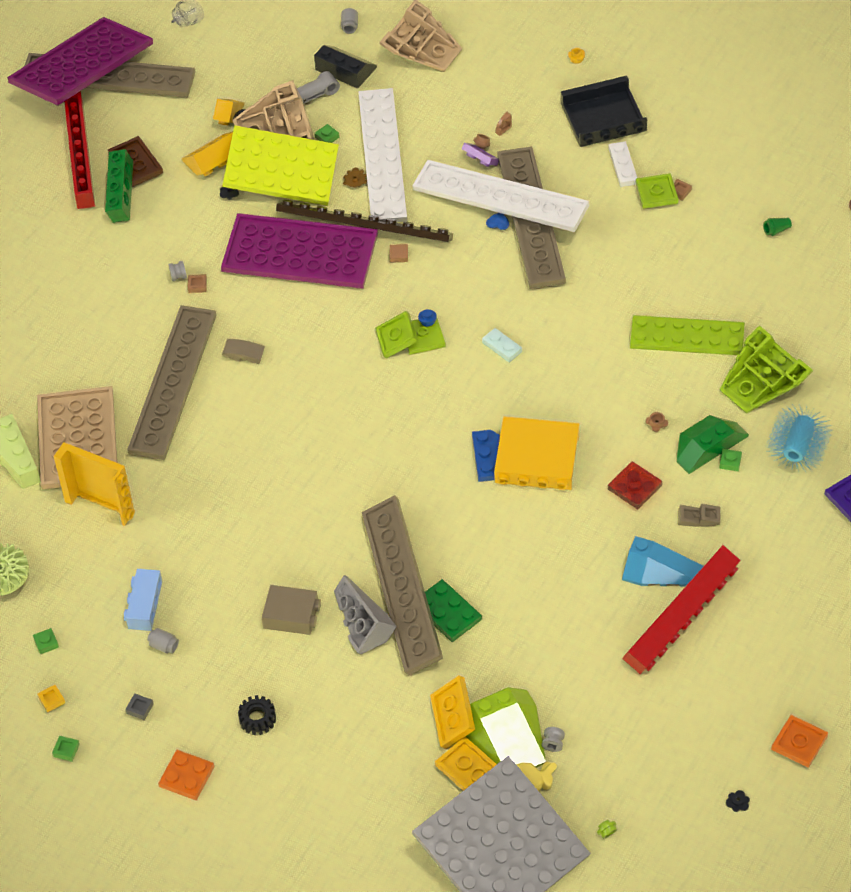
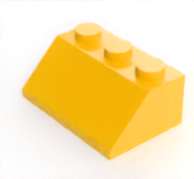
[181,131,233,176]

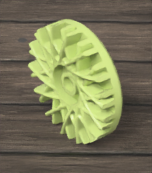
[0,543,29,596]

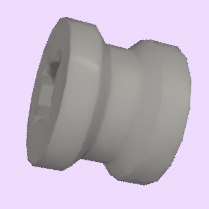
[168,261,187,281]
[542,727,565,752]

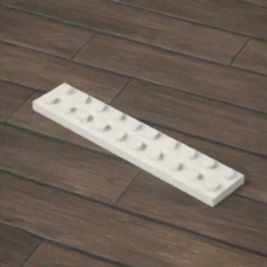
[358,88,407,223]
[412,160,590,232]

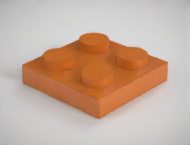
[771,715,828,768]
[158,750,215,801]

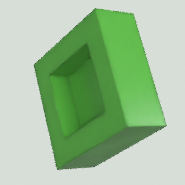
[315,124,340,143]
[720,449,742,472]
[33,628,59,654]
[52,736,80,762]

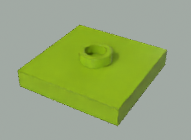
[636,173,678,209]
[375,310,418,359]
[407,319,446,355]

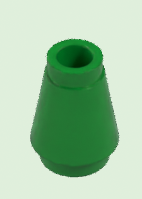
[763,217,792,236]

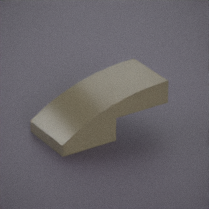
[222,339,265,364]
[678,504,720,527]

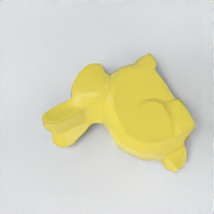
[516,762,557,791]

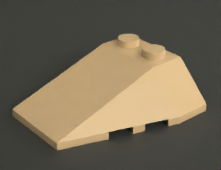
[379,0,462,72]
[233,80,314,140]

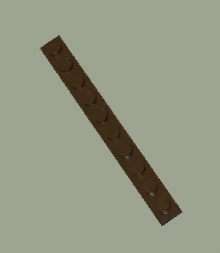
[276,200,453,242]

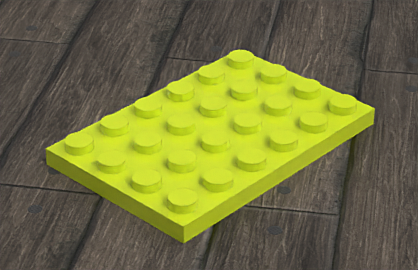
[222,125,339,206]

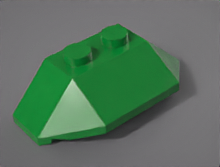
[677,415,749,474]

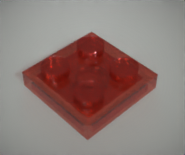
[608,461,662,510]

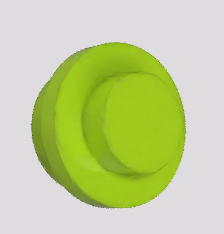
[597,820,617,839]

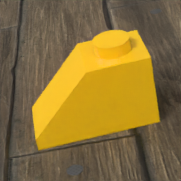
[213,99,245,126]

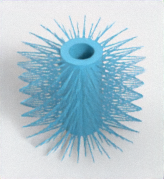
[766,404,833,472]

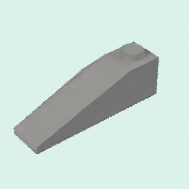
[334,575,397,654]

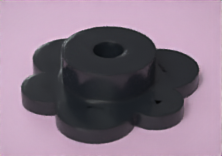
[220,187,239,200]
[726,790,750,812]

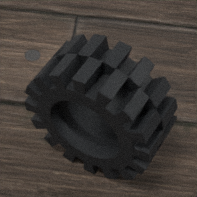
[238,695,276,735]

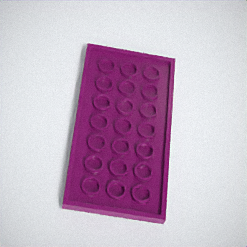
[7,17,153,106]
[221,213,378,289]

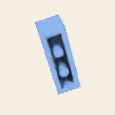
[124,569,162,631]

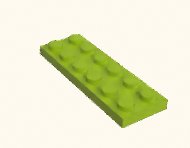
[630,315,745,355]

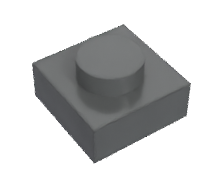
[125,693,154,720]

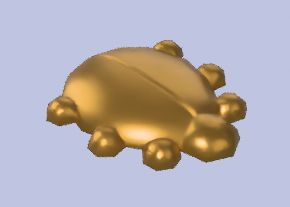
[343,167,367,188]

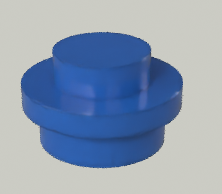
[418,309,437,326]

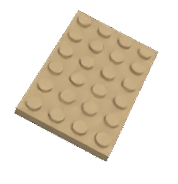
[37,386,117,489]

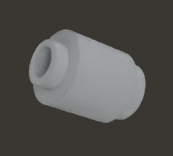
[341,8,358,34]
[147,628,179,654]

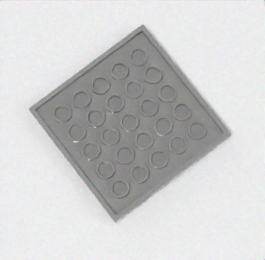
[412,755,591,892]

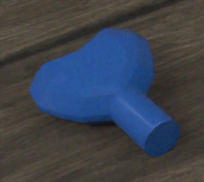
[486,212,509,230]

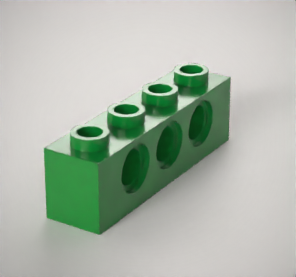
[105,149,133,223]

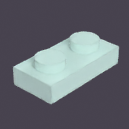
[482,328,522,363]

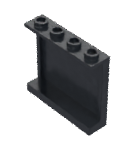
[561,75,647,147]

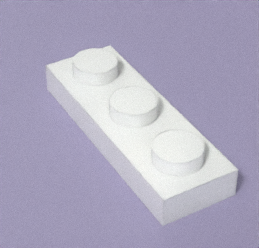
[608,141,637,187]

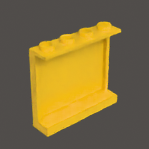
[494,416,580,490]
[54,442,135,526]

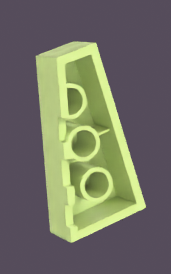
[0,414,41,489]

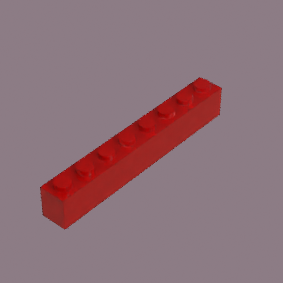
[64,91,95,209]
[622,545,741,675]

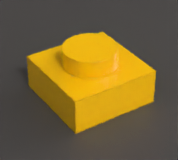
[37,685,65,712]

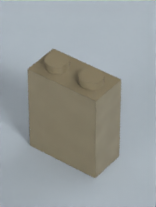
[262,585,321,635]

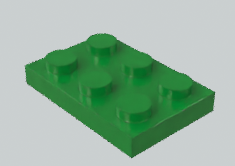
[425,579,482,643]

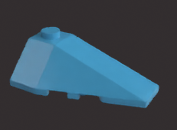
[622,536,703,587]

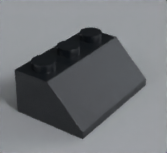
[314,45,377,88]

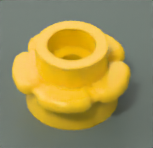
[568,48,585,64]

